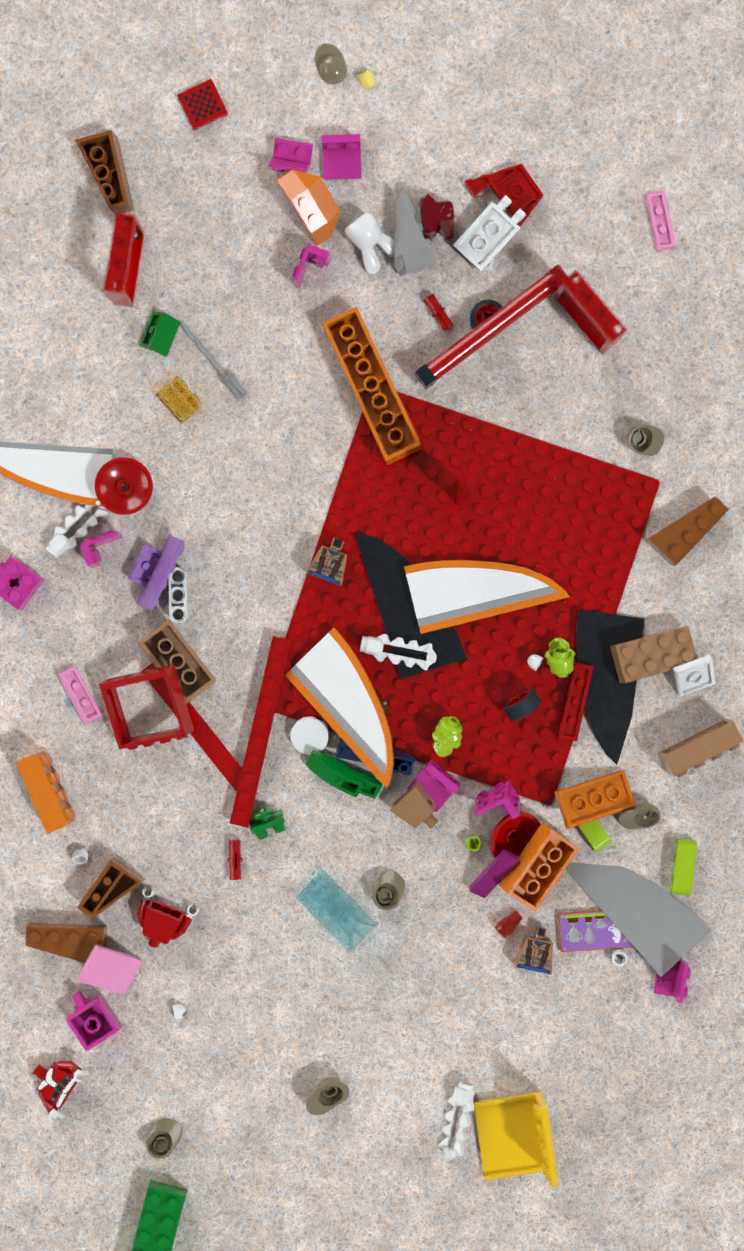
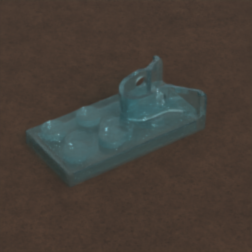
[296,870,379,952]

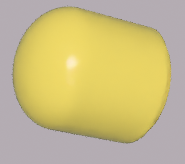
[357,68,376,89]

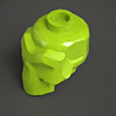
[545,637,575,678]
[432,716,462,757]

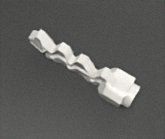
[46,500,109,559]
[360,634,437,671]
[438,1081,475,1160]

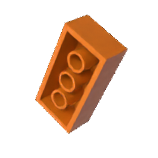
[16,751,76,834]
[498,822,580,912]

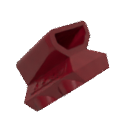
[420,194,454,241]

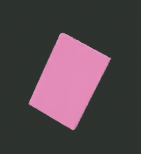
[77,945,142,995]

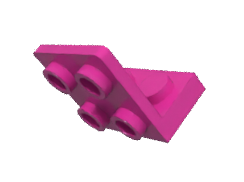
[322,134,362,180]
[268,137,314,173]
[292,243,331,288]
[80,530,123,568]
[407,759,461,812]
[474,781,520,819]
[653,958,691,1003]

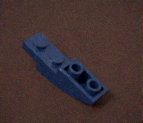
[335,737,415,775]

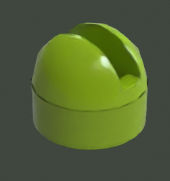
[465,836,481,851]

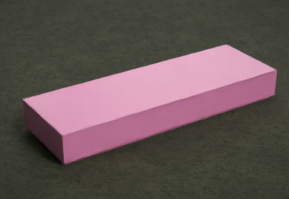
[645,191,676,251]
[57,665,102,725]

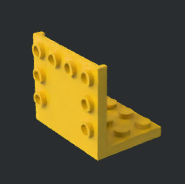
[473,1091,559,1187]

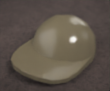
[314,44,347,85]
[627,425,664,456]
[618,803,661,829]
[372,870,406,911]
[146,1118,182,1159]

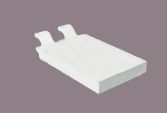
[453,195,526,272]

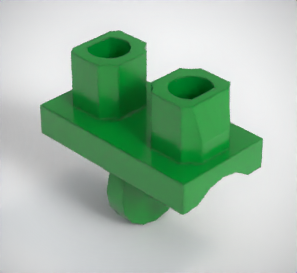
[250,806,285,840]

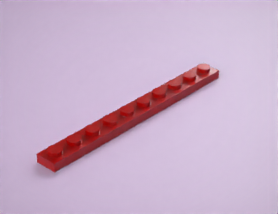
[230,636,292,828]

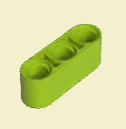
[579,819,612,853]
[670,839,697,896]

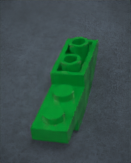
[305,750,383,799]

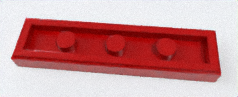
[557,662,593,742]

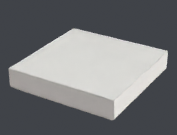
[673,655,716,697]

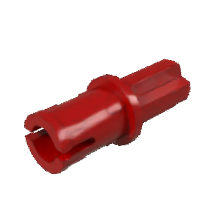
[424,294,453,331]

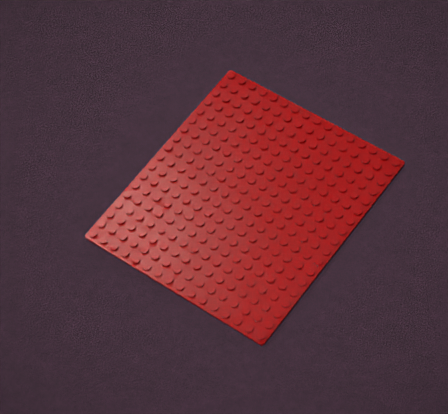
[275,391,660,805]

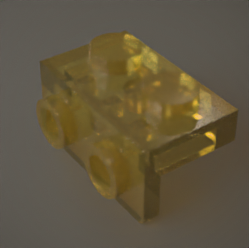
[156,376,202,424]

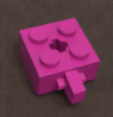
[0,556,45,610]
[66,991,122,1052]

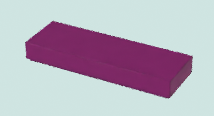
[469,849,520,898]

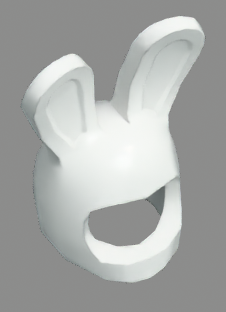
[345,212,395,274]

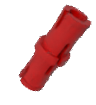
[227,840,243,880]

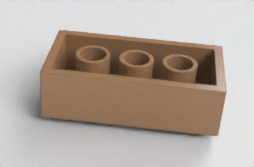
[138,619,216,704]
[610,626,697,683]
[657,719,744,777]

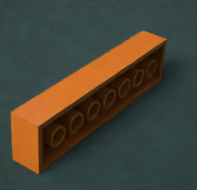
[322,307,423,465]

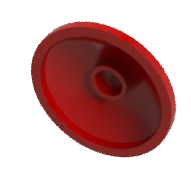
[95,457,153,515]
[490,811,541,858]

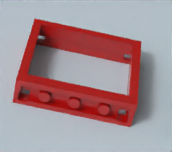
[103,212,145,307]
[554,270,627,355]
[99,664,194,750]

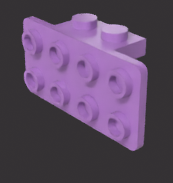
[128,535,185,611]

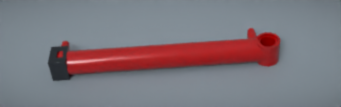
[414,264,568,390]

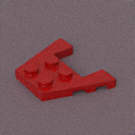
[464,164,544,244]

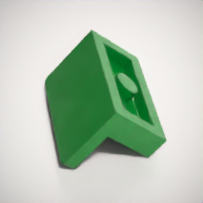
[139,311,180,357]

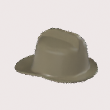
[306,1077,349,1115]

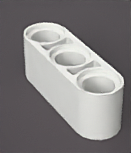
[168,567,188,623]

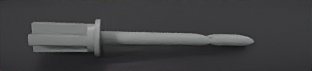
[181,322,247,399]

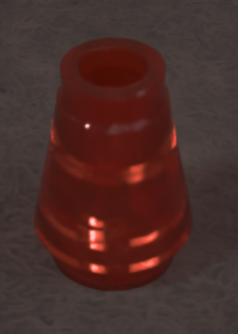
[494,910,523,939]

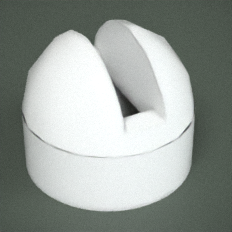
[527,654,544,671]
[72,848,88,864]
[612,949,628,966]
[172,1004,187,1021]

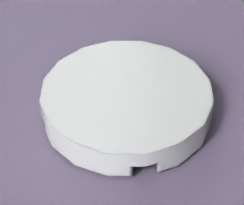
[290,716,329,755]

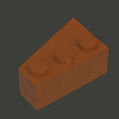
[77,857,145,919]

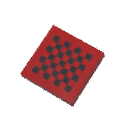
[177,78,228,131]

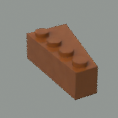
[75,130,134,214]
[645,496,729,566]
[25,923,107,963]

